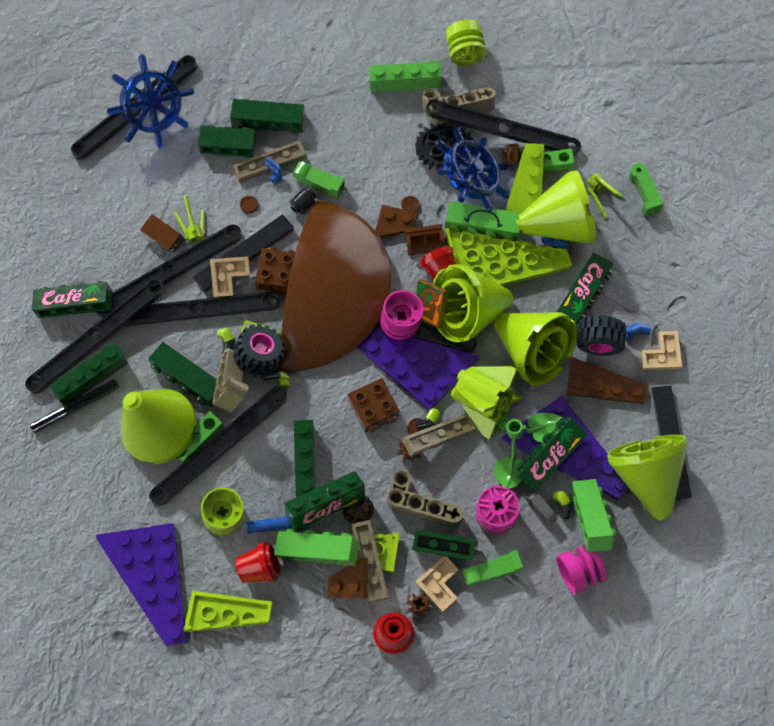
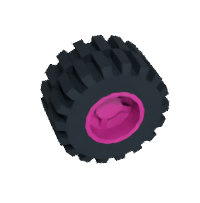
[577,315,627,356]
[233,324,286,377]

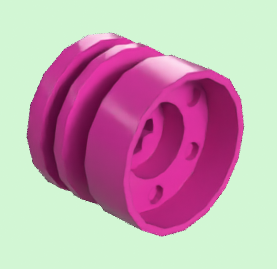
[380,290,424,340]
[475,486,520,535]
[556,543,607,595]

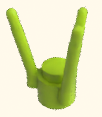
[587,173,623,219]
[174,195,206,243]

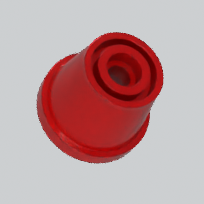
[419,245,457,281]
[235,542,280,584]
[373,613,414,655]

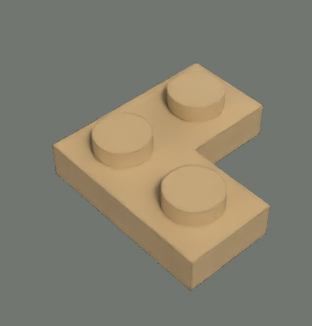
[210,256,250,297]
[641,331,682,371]
[415,556,459,613]

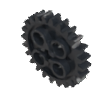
[415,122,474,172]

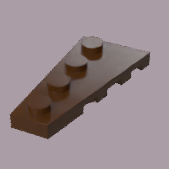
[567,357,646,405]

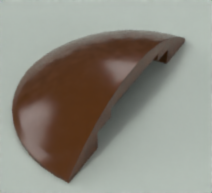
[280,201,391,371]

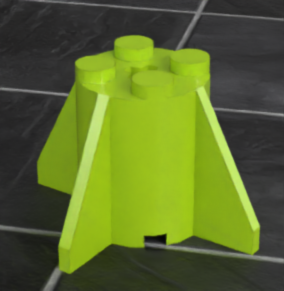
[451,366,522,439]

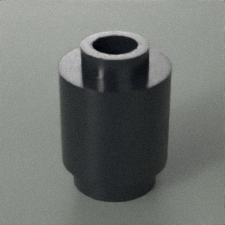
[290,187,317,214]

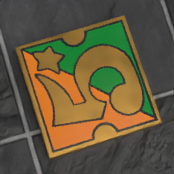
[416,279,449,328]

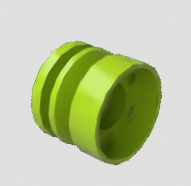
[445,19,487,66]
[201,487,244,536]

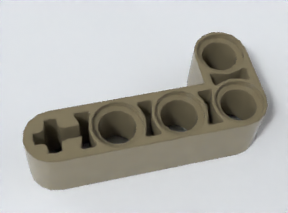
[422,88,496,124]
[213,348,248,412]
[388,470,463,527]

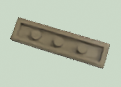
[232,140,307,183]
[402,413,478,457]
[351,520,389,604]

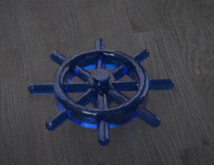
[106,54,195,147]
[435,127,510,212]

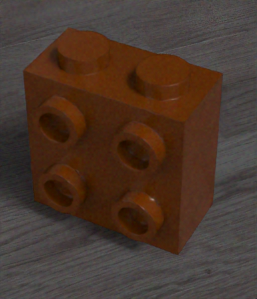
[255,247,295,294]
[347,378,400,433]

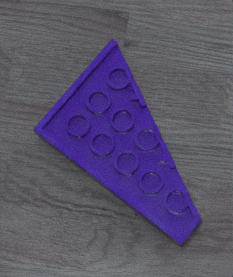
[357,327,480,411]
[501,396,631,500]
[96,523,187,646]

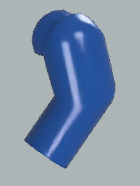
[263,157,283,184]
[541,237,567,249]
[626,323,652,339]

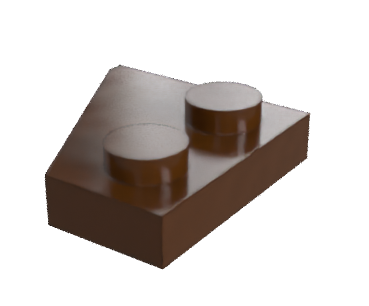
[375,205,418,237]
[328,558,368,598]

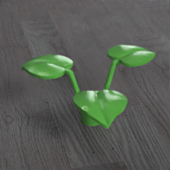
[492,411,562,489]

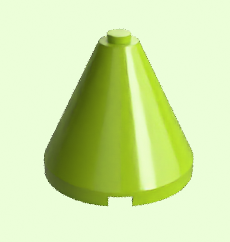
[515,170,597,244]
[433,264,513,342]
[494,312,578,386]
[120,389,197,464]
[607,435,688,520]

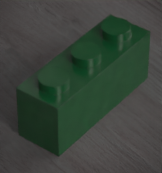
[198,125,256,158]
[412,529,476,560]

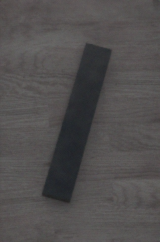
[193,214,294,292]
[651,386,692,500]

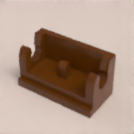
[140,214,185,252]
[405,224,445,255]

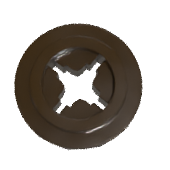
[342,496,374,524]

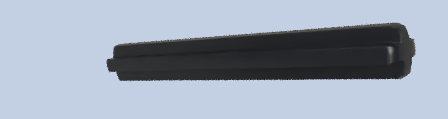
[30,379,119,433]

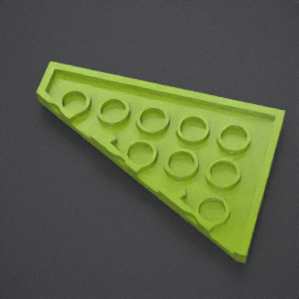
[444,228,572,286]

